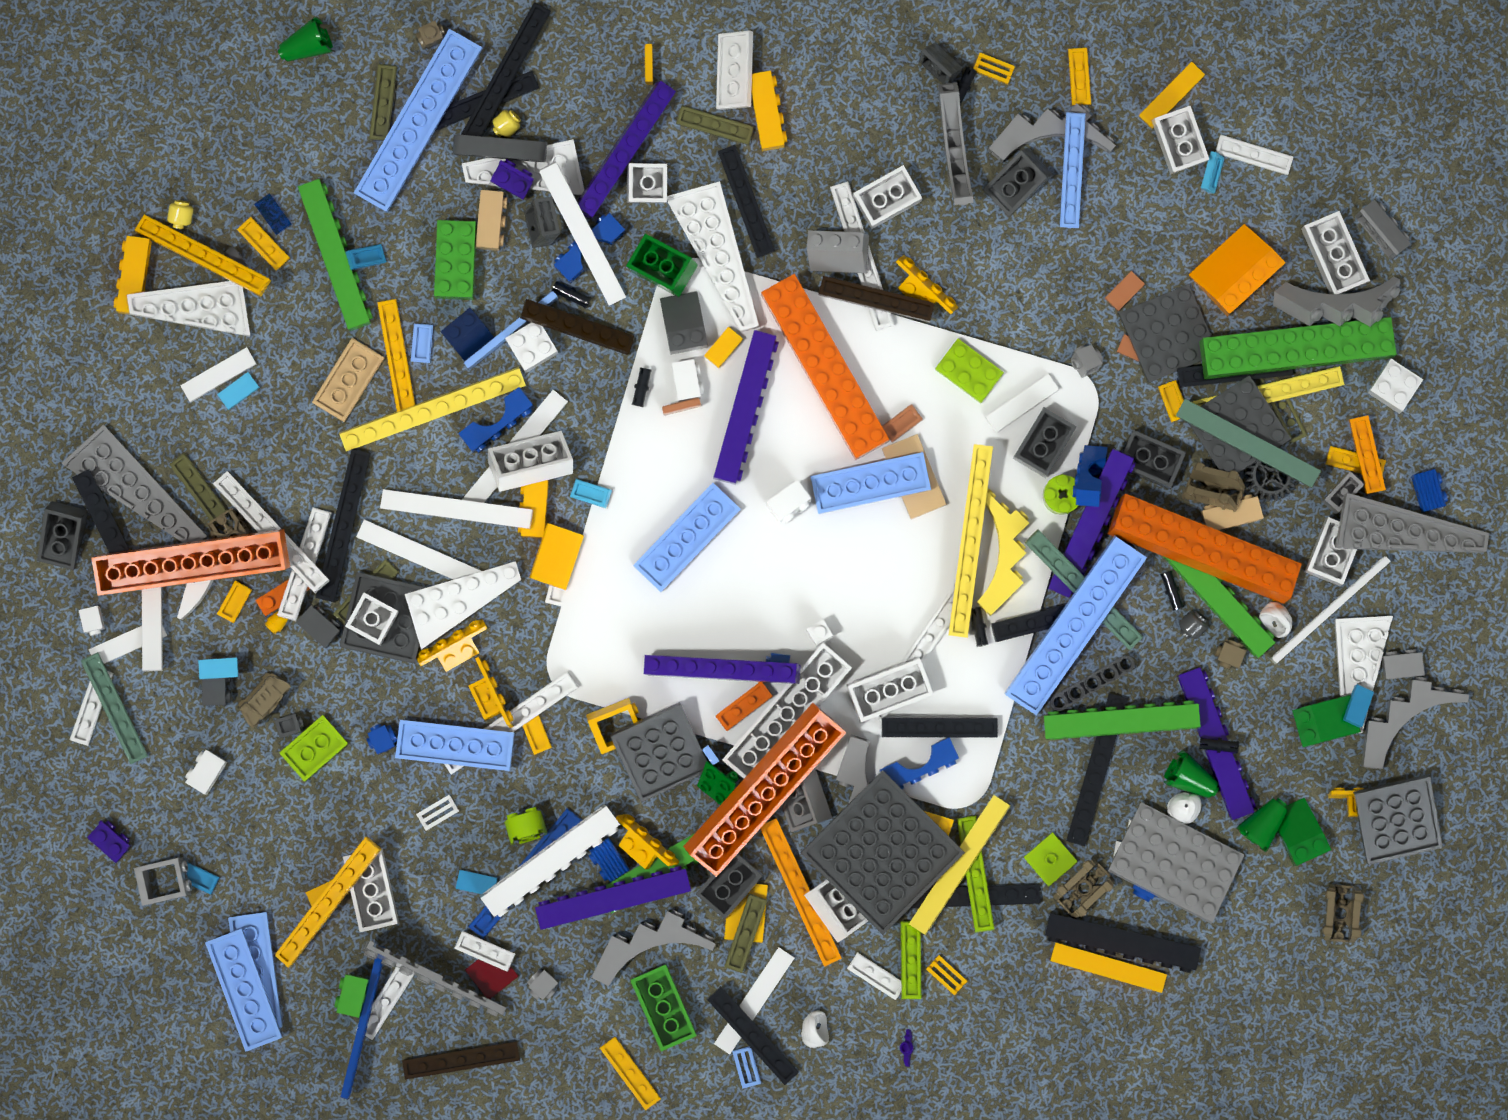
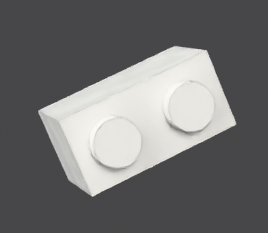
[672,359,704,402]
[185,750,227,795]

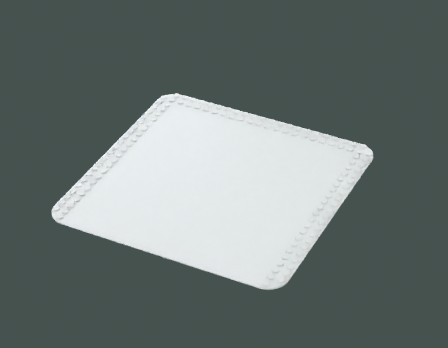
[547,258,1099,809]

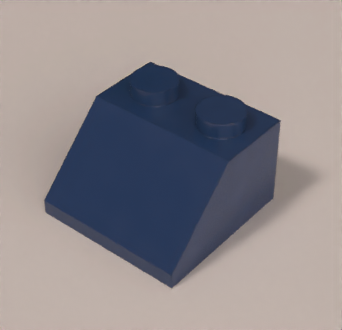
[440,308,494,361]

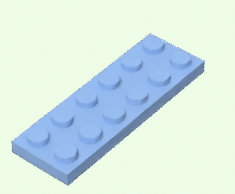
[810,452,931,514]
[633,483,741,592]
[395,720,515,771]
[228,912,283,1028]
[205,929,283,1052]

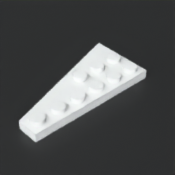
[462,140,584,195]
[127,281,250,337]
[405,561,521,650]
[1335,616,1393,734]

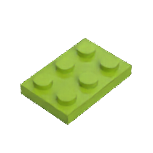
[935,339,1004,404]
[280,715,348,782]

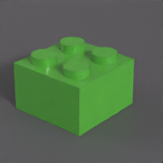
[334,974,370,1018]

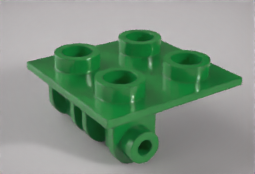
[697,761,739,805]

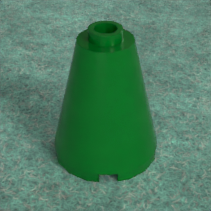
[278,17,333,62]
[1163,750,1219,798]
[1236,798,1288,852]

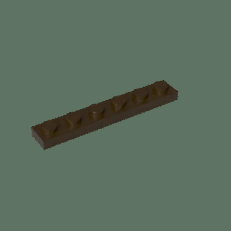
[818,276,935,323]
[520,299,634,355]
[402,1041,520,1080]

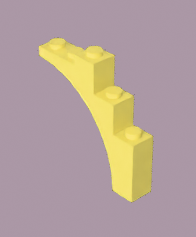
[977,488,1029,616]

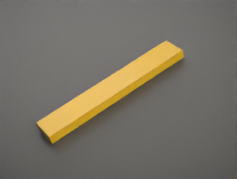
[377,299,415,411]
[1050,942,1167,993]

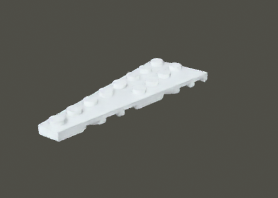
[667,181,759,332]

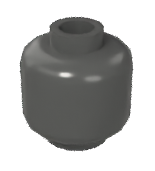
[1179,611,1208,639]

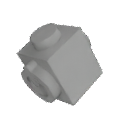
[1071,344,1103,378]
[527,969,559,1000]

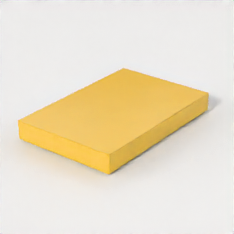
[529,523,584,590]
[724,884,768,943]

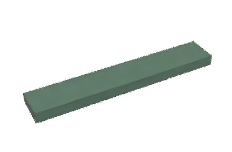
[80,652,148,764]

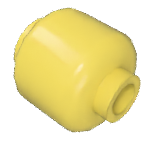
[493,110,521,138]
[167,200,193,229]

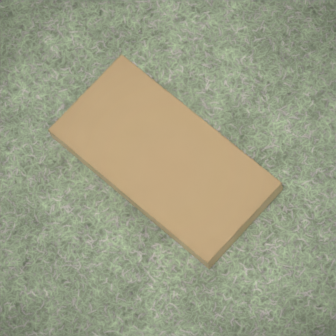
[312,338,385,423]
[882,434,947,519]

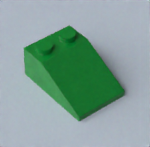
[1292,695,1361,748]
[1278,798,1331,866]

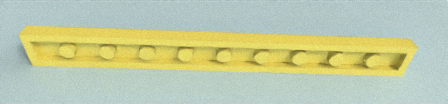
[339,367,526,452]
[948,444,993,638]

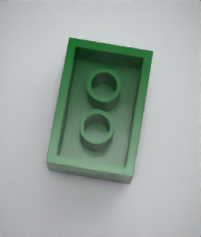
[626,234,698,297]

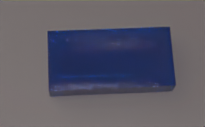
[254,193,292,235]

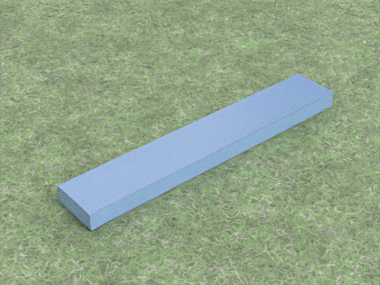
[1060,112,1086,228]
[464,291,558,371]

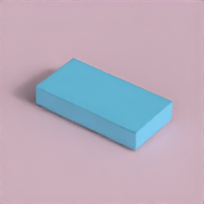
[1201,151,1224,194]
[217,372,260,410]
[570,479,612,508]
[198,658,239,679]

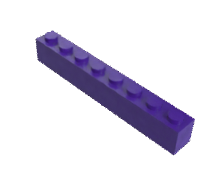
[577,81,676,219]
[713,330,779,485]
[1048,448,1136,598]
[643,655,801,684]
[1177,668,1256,820]
[535,866,691,930]

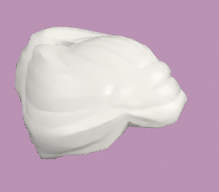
[1259,602,1292,638]
[1167,792,1202,825]
[801,1010,829,1048]

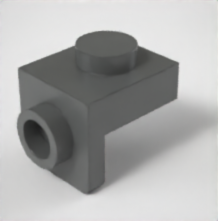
[274,713,304,739]

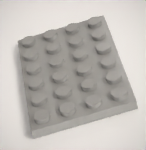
[1108,802,1244,924]

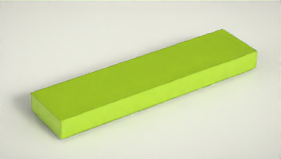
[900,921,921,999]

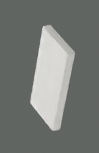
[716,30,753,110]

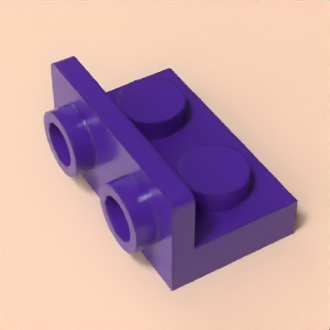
[490,159,534,200]
[87,820,132,863]

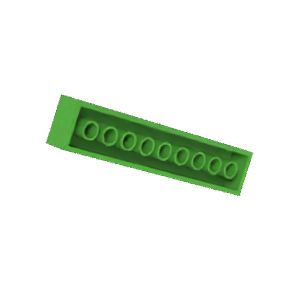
[1199,317,1397,379]

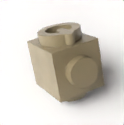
[415,21,445,49]
[1215,639,1246,670]

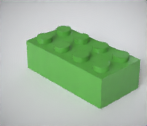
[434,220,477,300]
[630,964,697,1051]

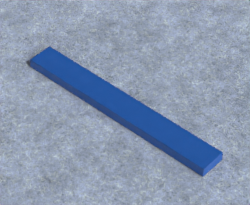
[468,808,582,939]
[340,945,385,1100]

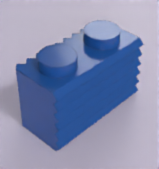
[1411,469,1448,513]
[588,837,630,883]

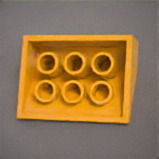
[1189,224,1286,317]

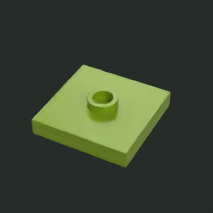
[1023,832,1078,887]

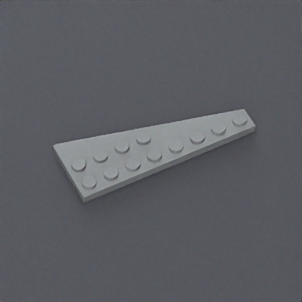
[62,425,208,543]
[1335,493,1489,553]
[361,941,506,1017]

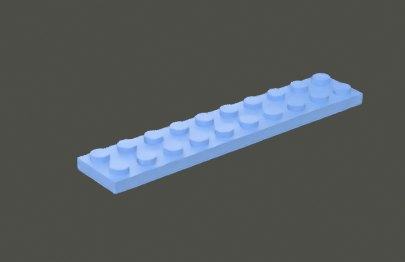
[354,29,483,212]
[1004,535,1147,716]

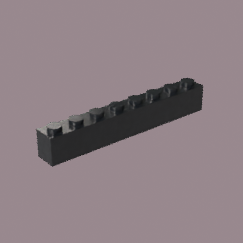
[1044,913,1201,973]

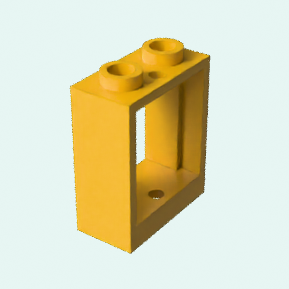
[586,698,642,754]

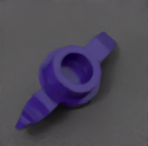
[900,1029,914,1067]

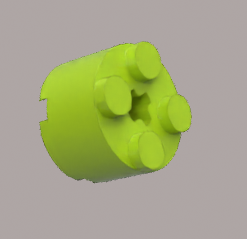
[1043,474,1079,515]
[504,807,548,845]

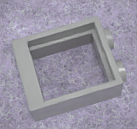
[134,857,192,906]

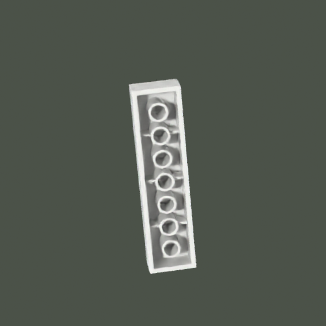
[722,643,852,779]
[480,805,620,917]

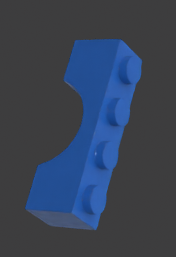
[554,213,626,283]
[458,387,534,453]
[1073,445,1108,507]
[879,737,959,789]

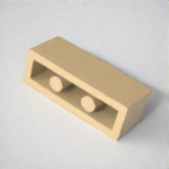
[475,190,508,251]
[1200,494,1264,531]

